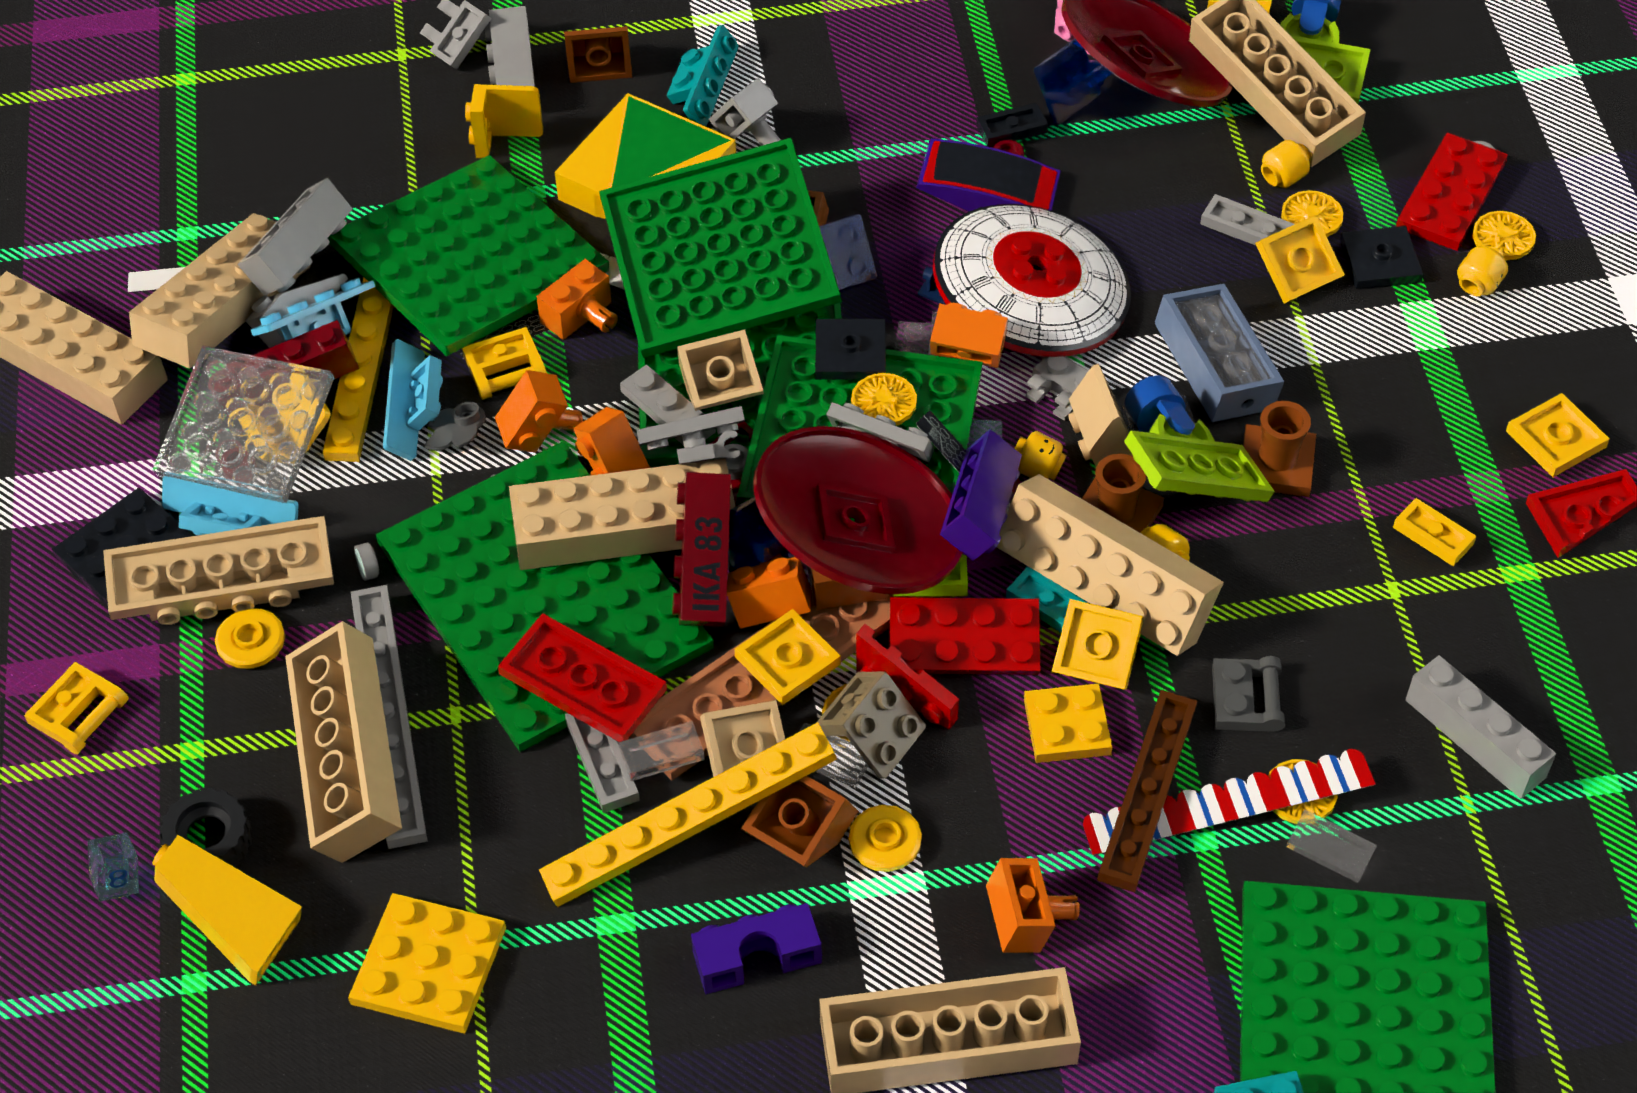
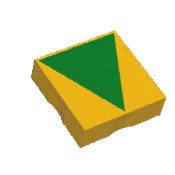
[555,93,736,219]

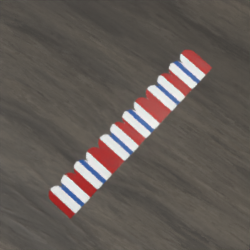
[1083,749,1376,855]

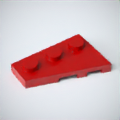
[1526,469,1637,558]
[856,624,959,730]

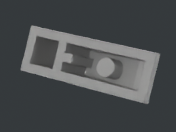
[245,274,348,348]

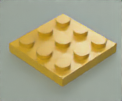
[348,893,506,1034]

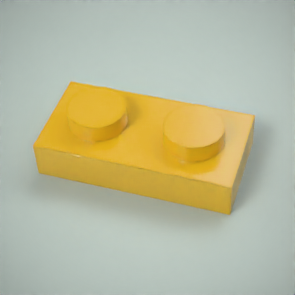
[1393,498,1477,566]

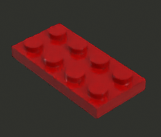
[1396,132,1508,251]
[890,597,1040,675]
[498,613,667,745]

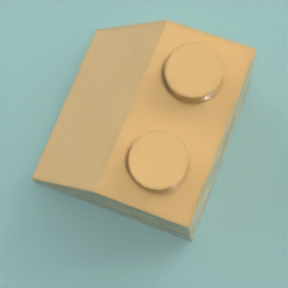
[677,330,764,411]
[1068,363,1133,466]

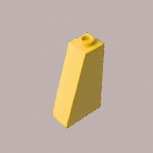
[152,835,302,985]

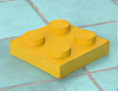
[1255,215,1345,304]
[1506,393,1610,477]
[1052,599,1144,690]
[734,609,841,705]
[1024,683,1112,763]

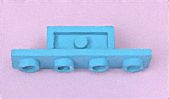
[251,278,376,341]
[383,339,443,461]
[162,474,299,535]

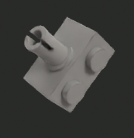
[708,77,782,146]

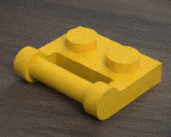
[462,327,547,400]
[24,662,129,755]

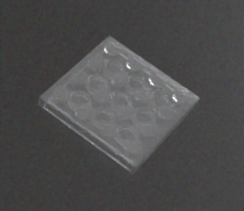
[152,346,334,503]

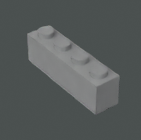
[485,6,535,87]
[237,178,353,296]
[1406,655,1556,799]

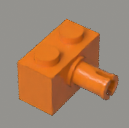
[537,259,618,340]
[930,303,1008,368]
[495,370,583,453]
[573,407,650,475]
[727,549,812,629]
[986,858,1080,953]

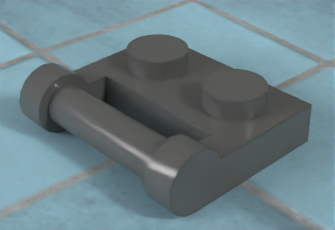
[1212,656,1285,732]

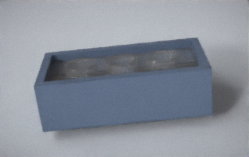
[1154,284,1284,422]

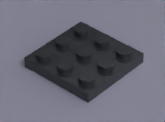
[52,487,192,607]

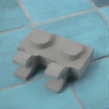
[420,0,492,70]
[1025,356,1109,420]
[677,431,741,464]

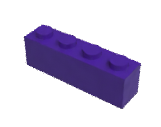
[940,429,1022,561]

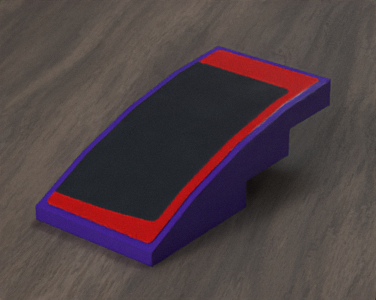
[916,138,1061,211]

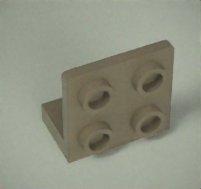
[816,671,926,779]

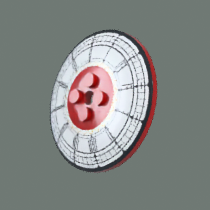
[933,204,1131,357]

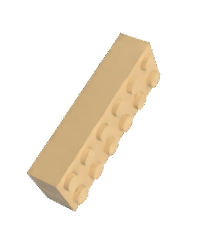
[1189,0,1366,167]
[129,213,310,369]
[0,271,168,425]
[509,458,737,570]
[997,474,1224,656]
[285,621,402,863]
[819,967,1081,1093]

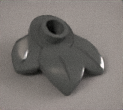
[424,402,486,451]

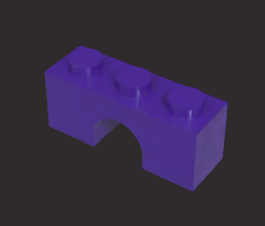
[691,903,822,995]

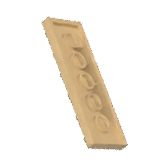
[103,516,334,625]

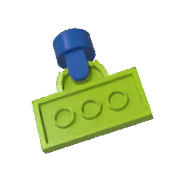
[1280,0,1371,104]
[1124,375,1275,502]

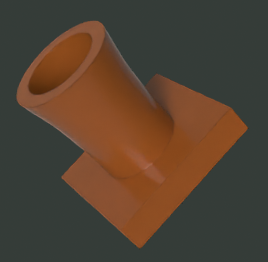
[1243,401,1316,497]
[1082,453,1164,533]

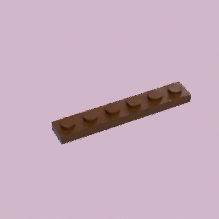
[1097,690,1198,893]

